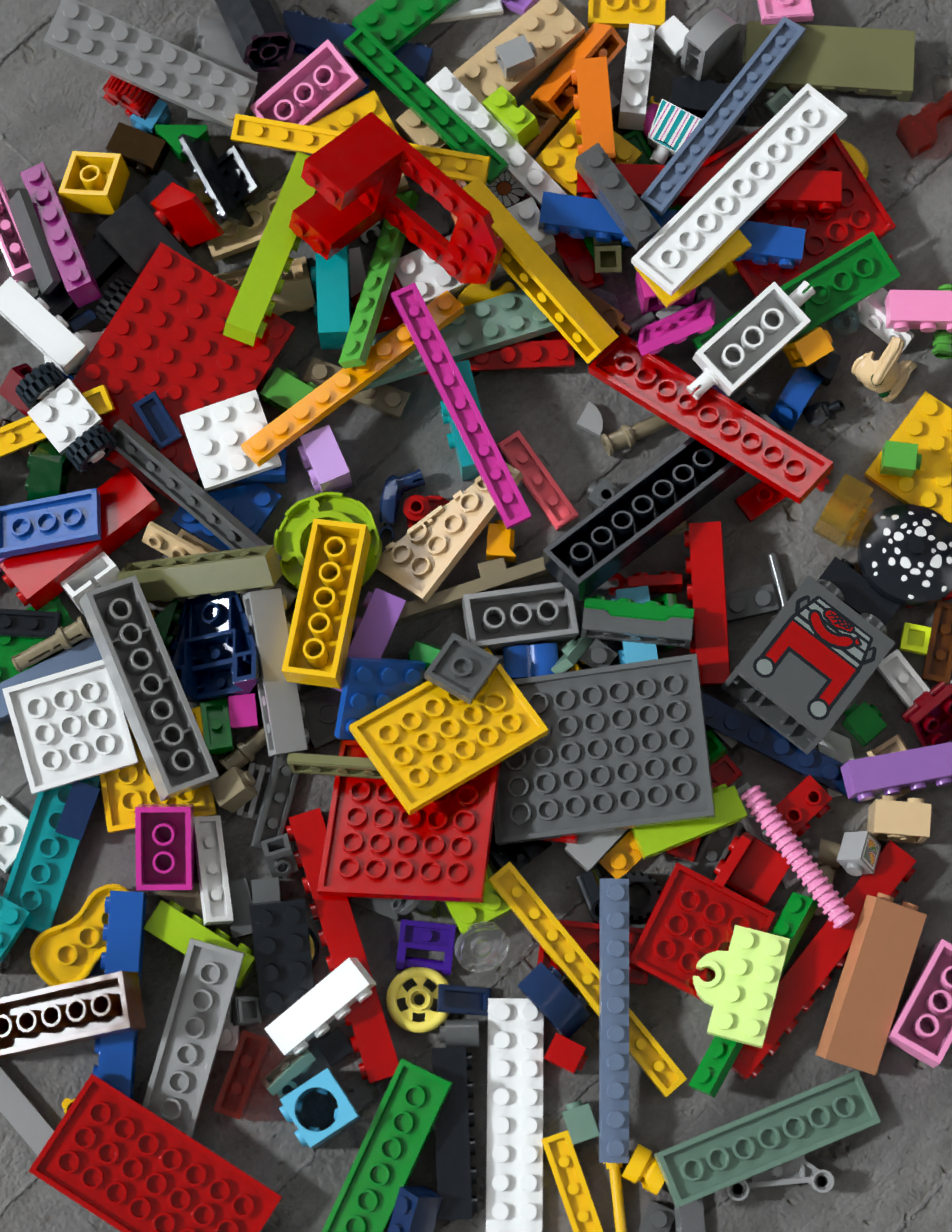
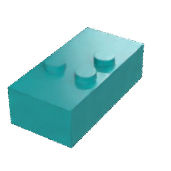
[311,245,352,350]
[440,360,483,481]

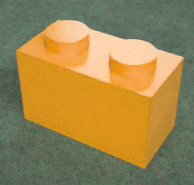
[782,327,834,368]

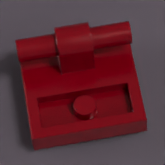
[900,681,952,747]

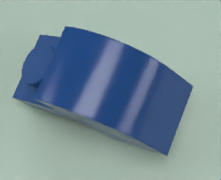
[769,367,823,431]

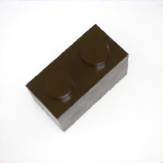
[106,122,169,176]

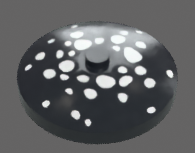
[857,504,952,606]

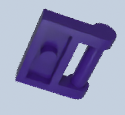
[396,919,456,975]

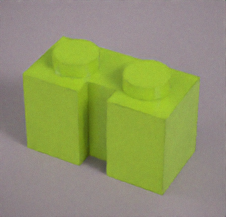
[482,85,540,147]

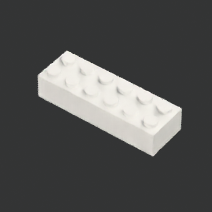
[395,197,555,305]

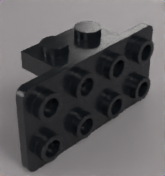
[178,134,263,227]

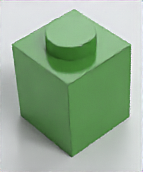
[880,440,922,477]

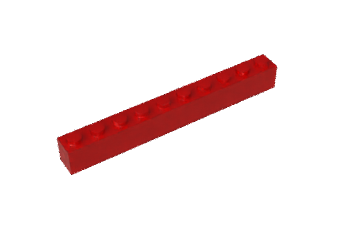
[576,163,842,213]
[286,808,399,1084]
[731,840,916,1080]

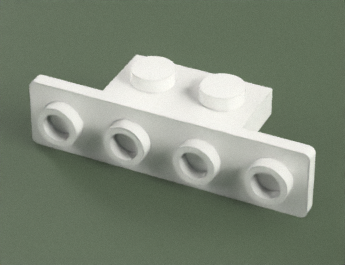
[846,288,914,352]

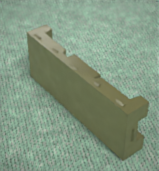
[743,21,915,102]

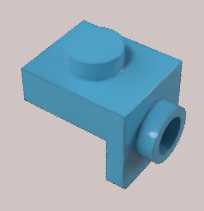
[130,99,171,137]

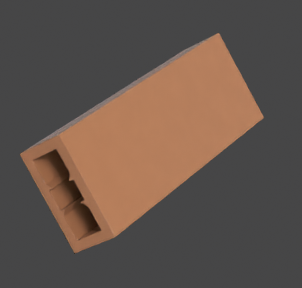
[815,892,927,1075]

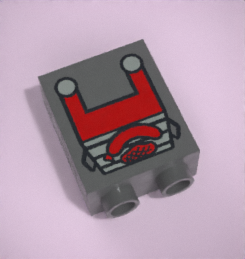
[721,575,895,755]

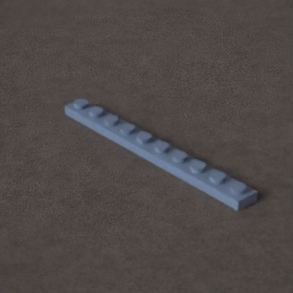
[640,17,806,217]
[599,878,629,1163]

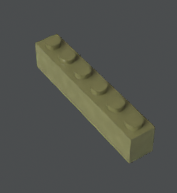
[117,544,283,603]

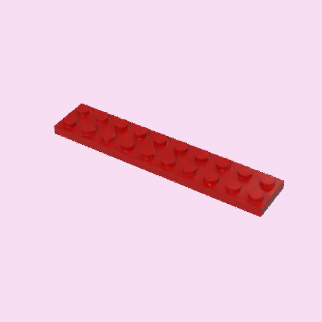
[588,333,833,504]

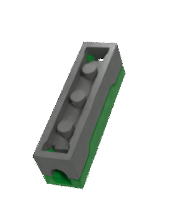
[581,595,694,648]

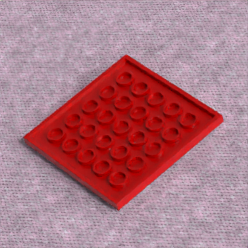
[702,125,896,298]
[317,740,501,903]

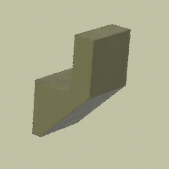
[593,238,622,273]

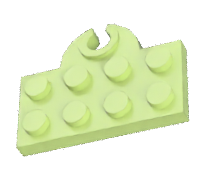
[693,925,790,1048]

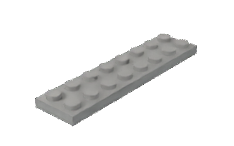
[43,0,257,129]
[142,938,245,1138]

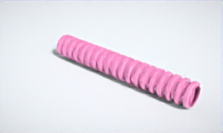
[740,785,855,929]

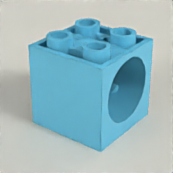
[279,1068,361,1149]

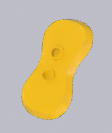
[30,884,146,986]

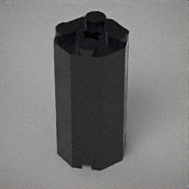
[215,0,295,72]

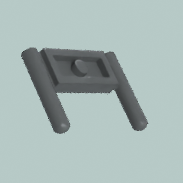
[726,552,789,623]

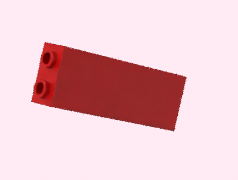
[0,466,163,611]

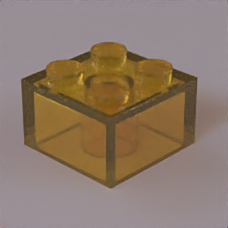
[813,473,874,547]

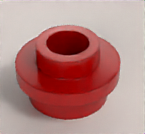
[403,495,430,522]

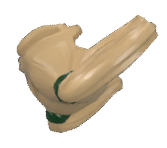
[851,337,917,402]

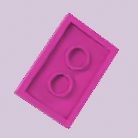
[637,297,716,356]

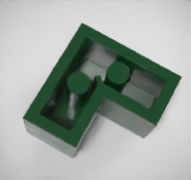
[25,438,74,501]

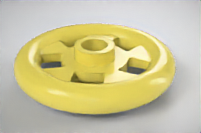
[386,967,450,1033]

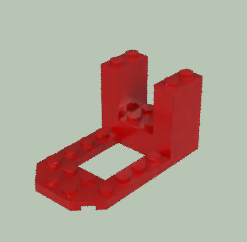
[289,112,504,284]

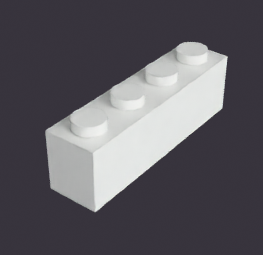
[618,23,655,131]
[0,277,89,376]
[265,958,376,1056]

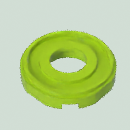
[273,492,382,590]

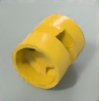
[621,1143,665,1195]

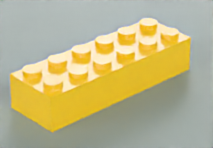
[282,518,371,689]

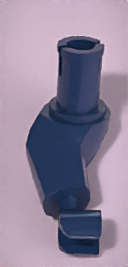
[379,469,426,542]

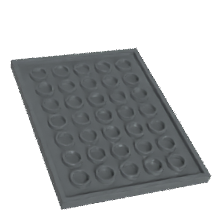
[494,654,716,845]

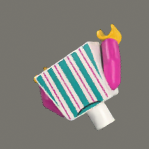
[643,96,702,165]

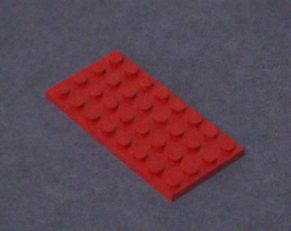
[29,1073,282,1232]

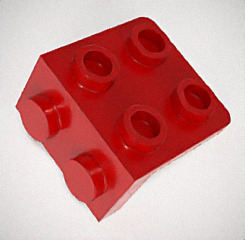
[713,831,791,906]

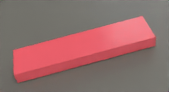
[497,430,579,531]

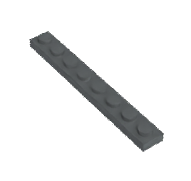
[110,419,282,563]

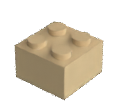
[867,795,932,844]

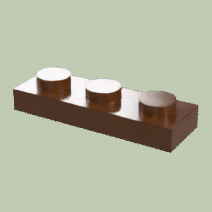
[921,601,952,685]

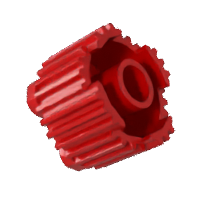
[103,75,160,118]

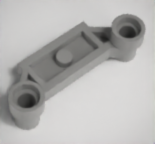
[726,1155,834,1201]

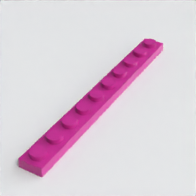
[391,282,532,530]

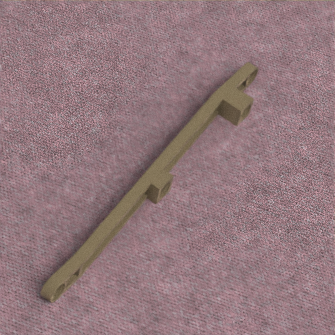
[351,520,688,641]

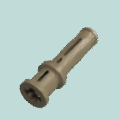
[600,415,671,457]
[11,616,93,672]
[218,725,267,772]

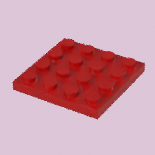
[629,862,776,1007]

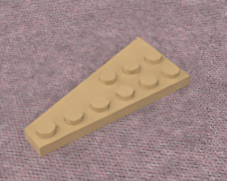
[376,462,524,603]

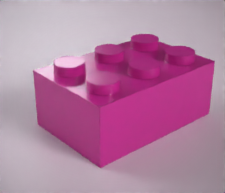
[135,804,195,891]

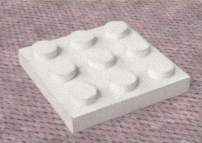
[180,390,282,491]

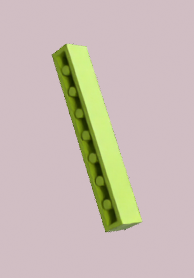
[223,151,317,346]

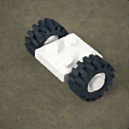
[15,362,117,473]

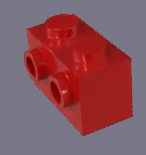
[776,775,833,838]

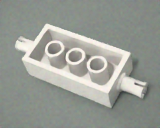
[686,281,816,400]

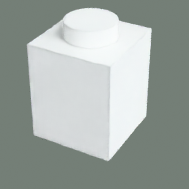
[654,15,689,63]

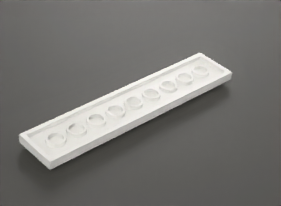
[631,83,848,296]
[486,998,544,1232]

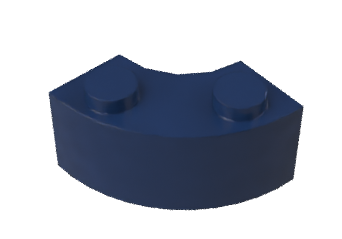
[517,962,591,1039]

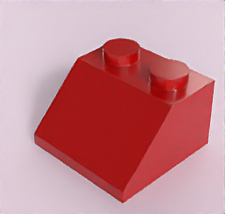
[150,182,225,247]

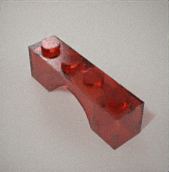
[896,90,952,159]

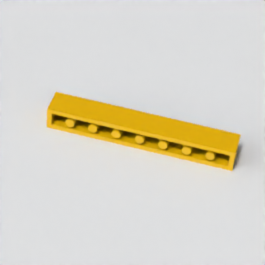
[462,177,619,364]

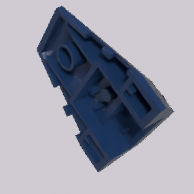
[170,591,259,703]

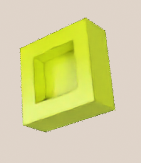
[899,622,932,656]

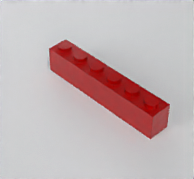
[684,521,731,687]

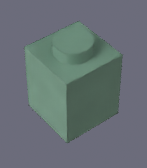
[562,1100,600,1145]

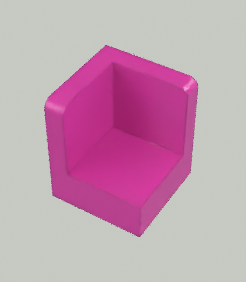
[228,693,260,730]

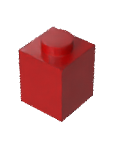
[543,1033,588,1074]

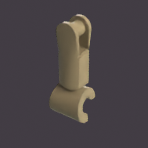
[811,839,841,916]

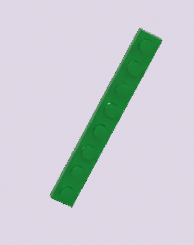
[343,25,509,185]
[689,892,818,1098]

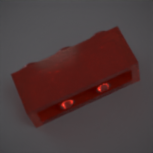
[213,1030,272,1121]

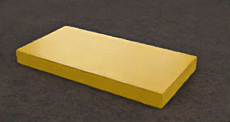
[634,229,752,308]

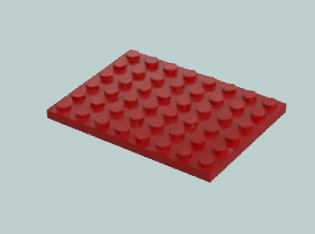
[72,242,296,506]

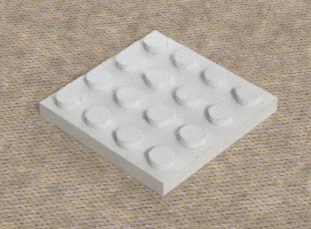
[2,659,139,795]

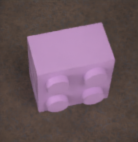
[297,425,353,493]

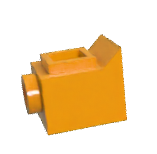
[486,520,516,563]

